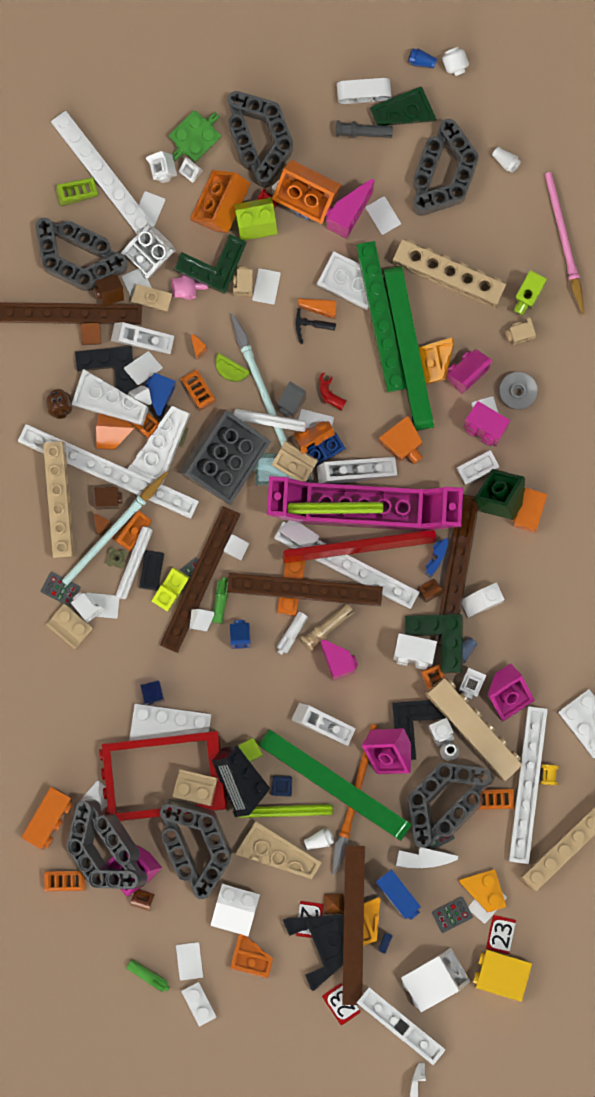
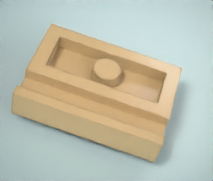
[272,441,319,482]
[46,604,93,650]
[173,769,218,806]

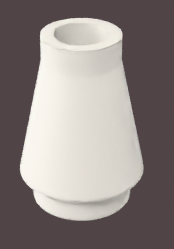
[492,147,521,173]
[440,742,459,761]
[304,828,335,850]

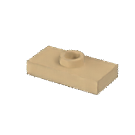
[131,284,173,313]

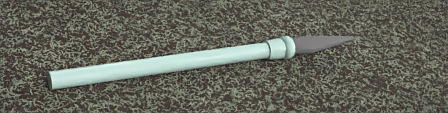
[231,313,287,446]

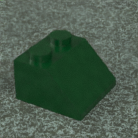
[474,469,525,520]

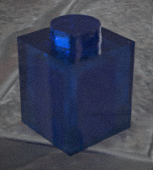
[140,680,165,706]

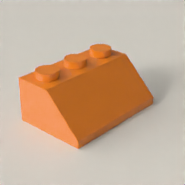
[272,160,342,224]
[190,170,251,233]

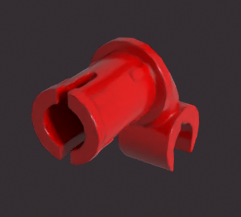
[318,372,347,411]

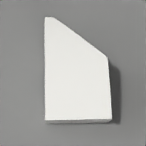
[409,1063,426,1097]

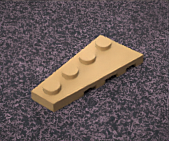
[235,821,322,879]

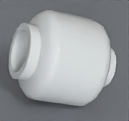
[442,47,469,76]

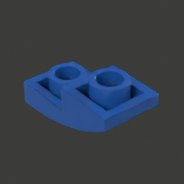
[306,432,346,467]
[425,538,449,578]

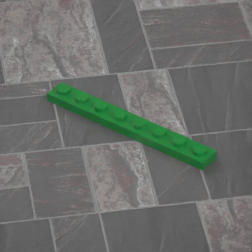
[356,241,406,393]

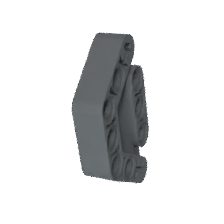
[228,91,293,187]
[413,119,478,216]
[36,218,128,291]
[408,763,494,848]
[67,799,147,889]
[160,799,232,899]

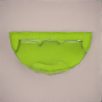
[216,353,251,382]

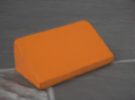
[112,510,152,551]

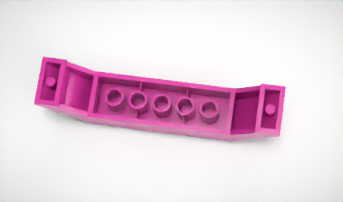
[267,476,463,531]

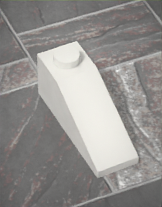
[111,322,174,354]
[292,703,356,746]

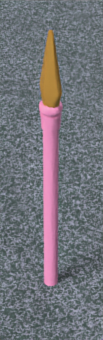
[545,172,584,315]

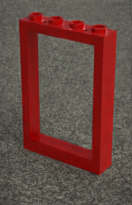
[99,731,227,822]

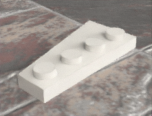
[72,369,149,426]
[128,406,191,484]
[129,704,212,741]

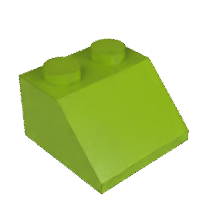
[234,198,278,241]

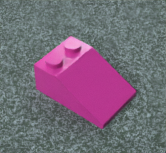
[326,179,375,239]

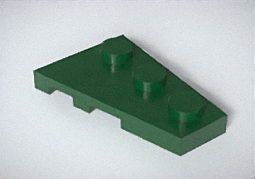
[370,86,437,126]

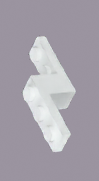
[357,988,445,1065]

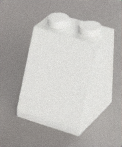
[401,948,471,1012]

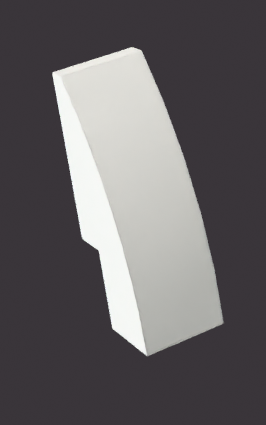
[395,847,458,869]

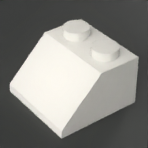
[211,884,260,937]

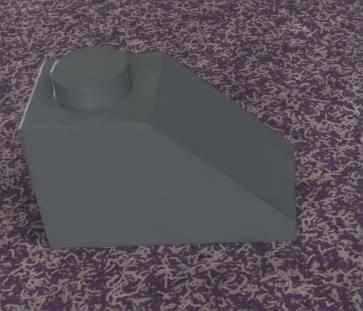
[277,381,306,418]

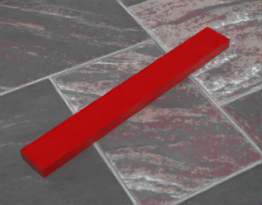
[282,530,436,563]

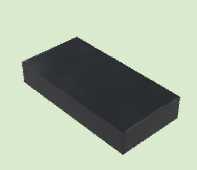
[139,550,164,591]

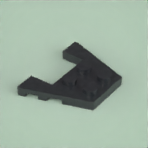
[283,914,344,991]

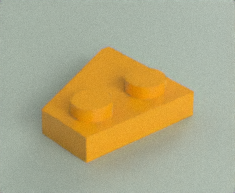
[419,337,455,385]
[459,869,507,913]
[363,897,380,946]

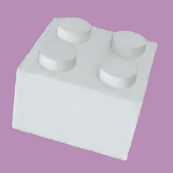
[393,633,437,670]

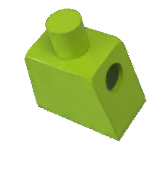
[513,270,547,316]

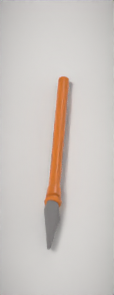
[333,724,378,875]

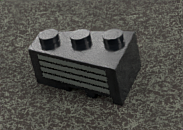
[212,745,270,817]

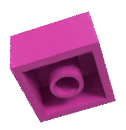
[463,401,511,447]

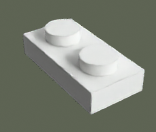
[457,450,500,485]
[181,982,217,1027]

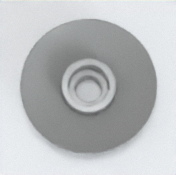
[499,372,538,410]

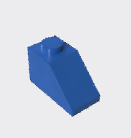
[145,373,176,419]
[230,620,251,649]

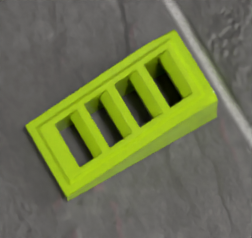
[56,178,98,206]

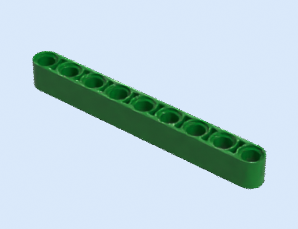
[383,266,434,431]
[258,729,412,841]

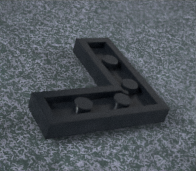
[75,346,136,400]
[392,700,446,760]

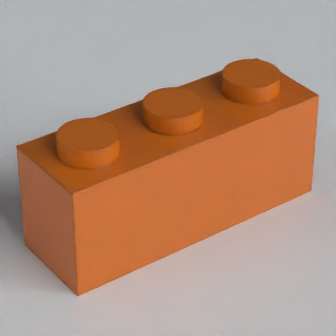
[21,787,73,850]

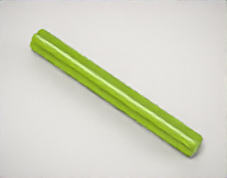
[287,502,383,514]
[238,804,333,818]

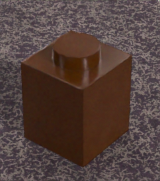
[94,275,124,306]
[94,487,123,510]

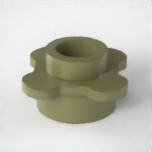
[106,548,127,569]

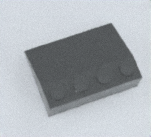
[179,409,271,505]

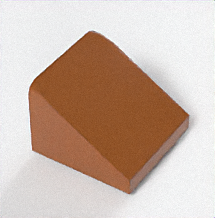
[81,323,101,345]

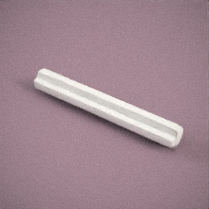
[233,409,307,432]
[116,526,153,599]

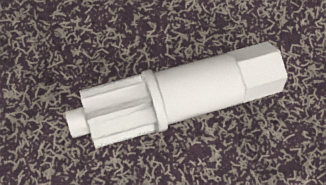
[277,612,308,655]

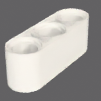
[336,78,392,104]

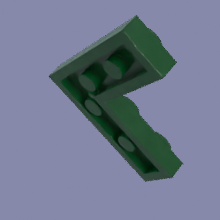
[173,234,247,294]
[405,614,463,673]

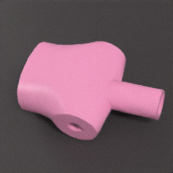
[171,275,208,300]

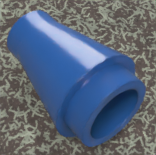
[408,48,437,69]

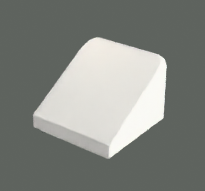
[224,534,249,561]
[189,609,214,631]

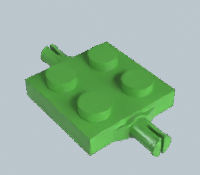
[168,110,221,163]

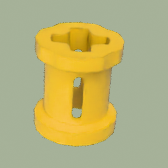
[540,765,559,786]

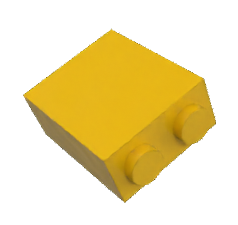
[473,950,532,1002]

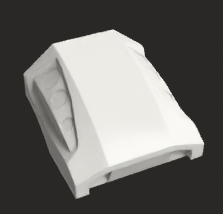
[121,225,176,279]

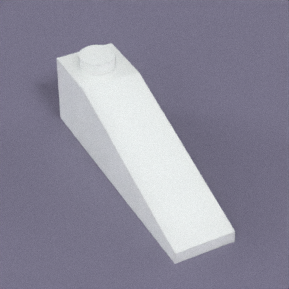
[316,457,398,484]

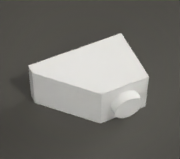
[462,582,505,618]

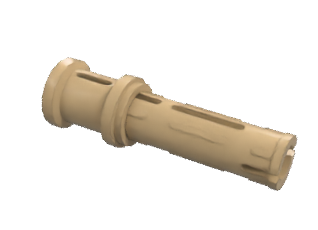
[301,604,354,651]

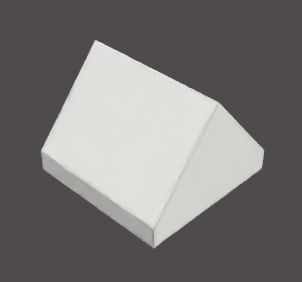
[178,157,203,183]
[128,385,152,405]

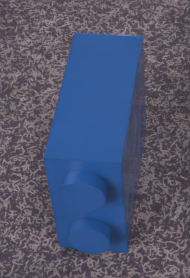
[375,869,421,920]

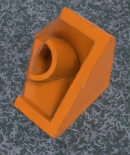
[96,414,134,450]

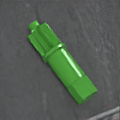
[211,577,228,624]
[126,959,170,992]

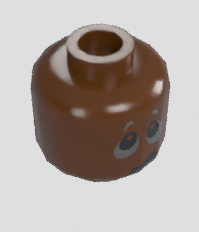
[46,389,72,419]

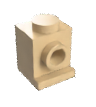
[233,267,253,296]
[505,318,536,346]

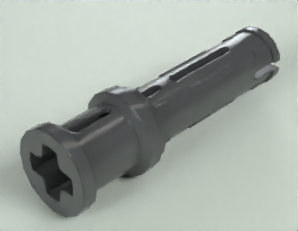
[336,120,393,138]

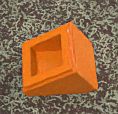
[191,334,207,360]

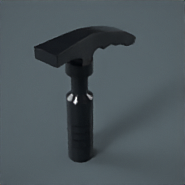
[295,308,336,344]

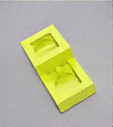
[152,567,190,612]

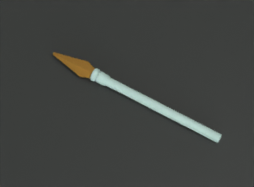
[62,471,169,585]

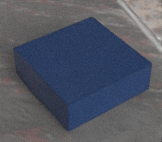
[272,776,292,797]
[378,933,393,954]

